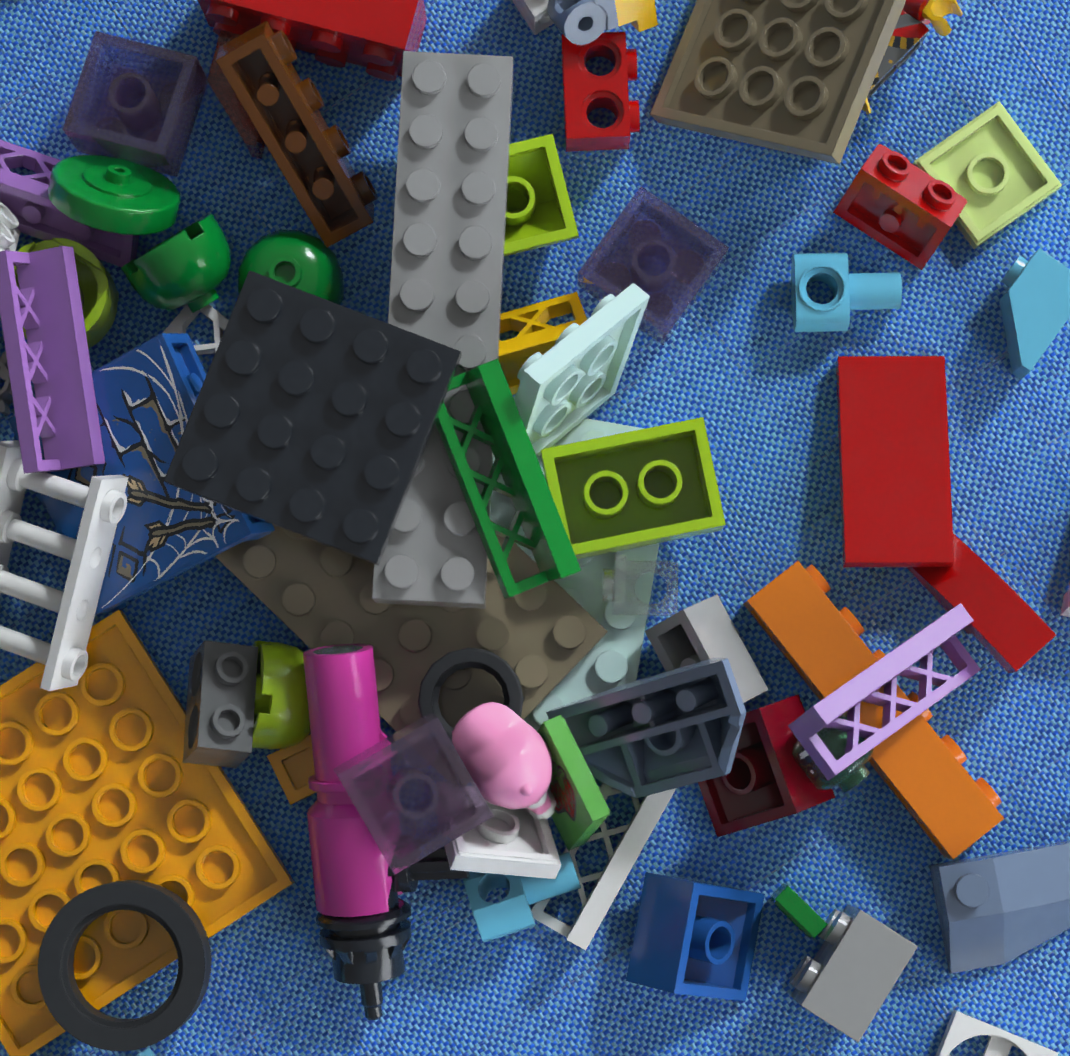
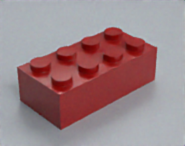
[198,0,427,81]

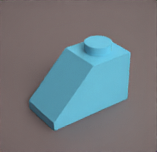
[999,248,1070,380]

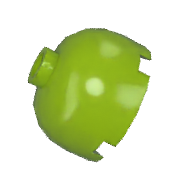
[252,640,311,749]

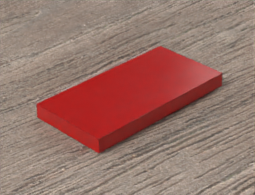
[836,356,954,567]

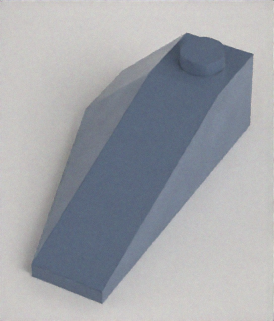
[929,841,1070,973]

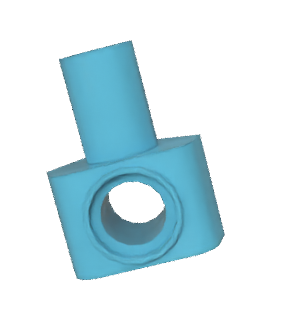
[791,253,902,332]
[463,852,581,943]

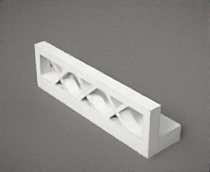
[531,783,676,950]

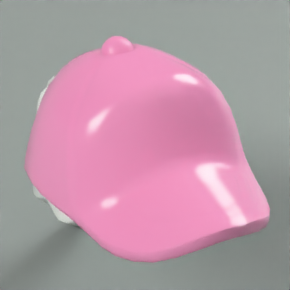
[452,702,556,820]

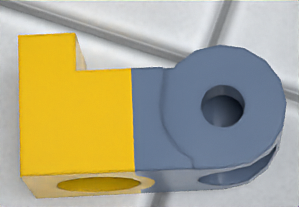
[547,0,658,45]

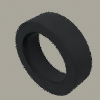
[38,880,212,1051]

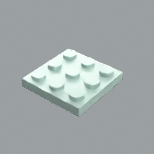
[500,283,650,473]

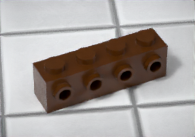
[216,21,378,248]

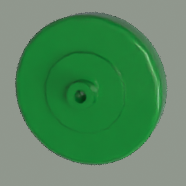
[48,155,181,235]

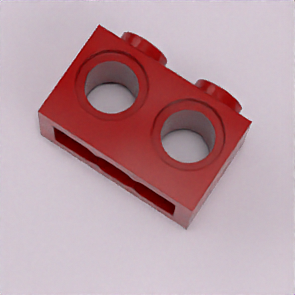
[561,32,640,152]

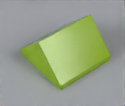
[504,133,579,256]

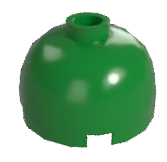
[121,213,231,313]
[238,230,344,305]

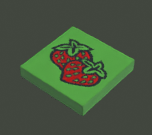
[537,715,610,851]

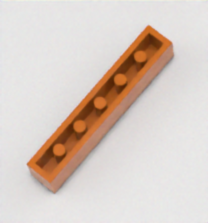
[743,561,1005,859]

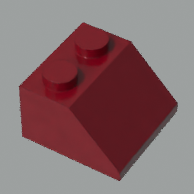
[698,694,835,837]

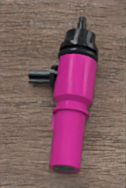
[303,643,469,1020]

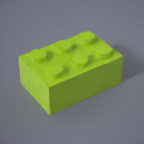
[540,417,726,559]

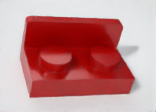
[833,144,967,270]

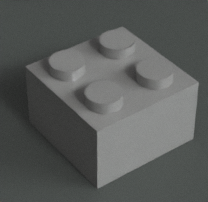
[789,904,918,1042]

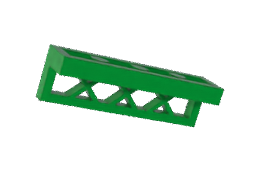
[435,358,581,599]

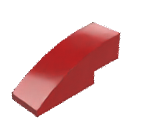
[907,534,1056,673]

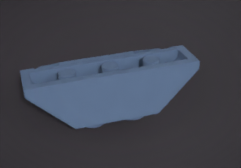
[546,658,746,799]

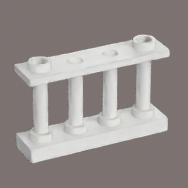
[0,440,128,691]

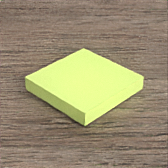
[913,101,1062,249]

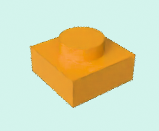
[267,734,317,805]

